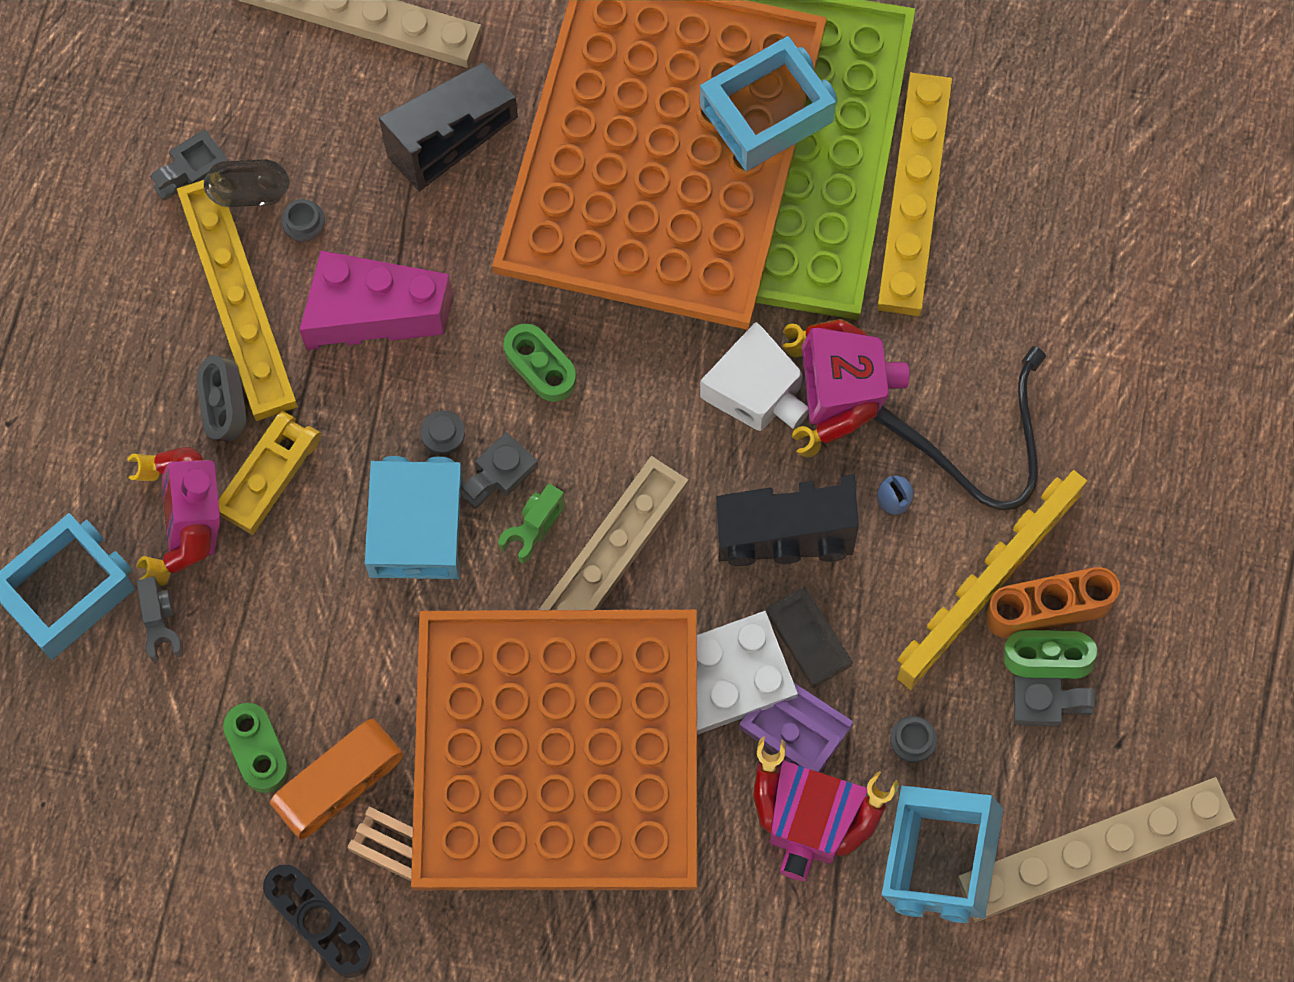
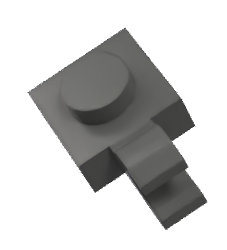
[150,129,230,201]
[462,432,538,509]
[136,577,183,662]
[1014,676,1095,727]

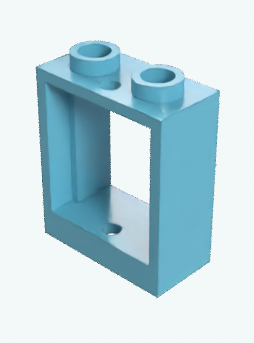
[700,36,837,171]
[0,513,135,660]
[882,785,1004,923]

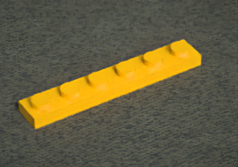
[877,72,952,316]
[177,175,298,421]
[897,470,1087,690]

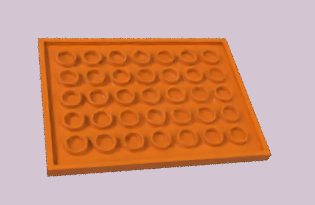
[492,0,827,330]

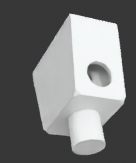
[700,322,809,431]

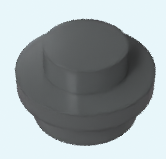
[281,199,325,242]
[420,410,465,454]
[890,716,937,763]

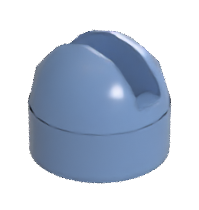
[877,475,914,514]

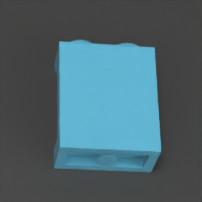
[365,456,464,579]

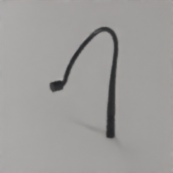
[873,346,1046,511]

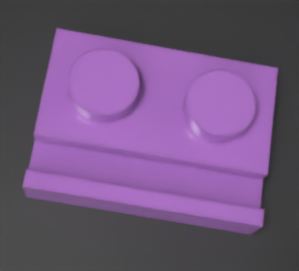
[739,683,853,773]

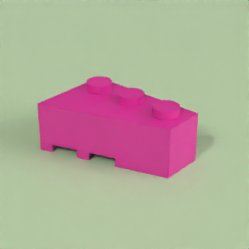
[300,251,453,350]

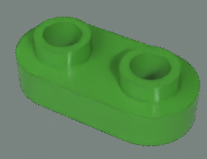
[503,323,576,402]
[1003,630,1097,679]
[223,703,289,793]

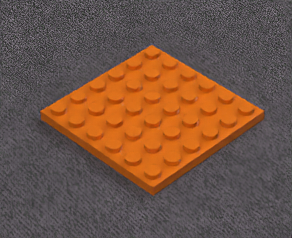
[411,609,697,890]

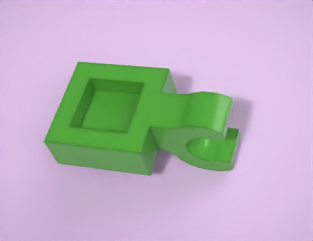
[498,483,565,564]

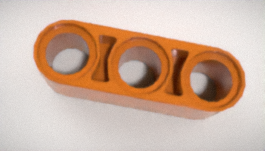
[985,567,1120,638]
[270,718,404,840]

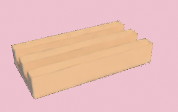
[347,806,432,891]

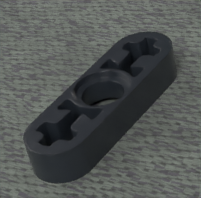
[263,865,372,978]

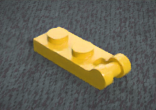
[218,411,322,535]

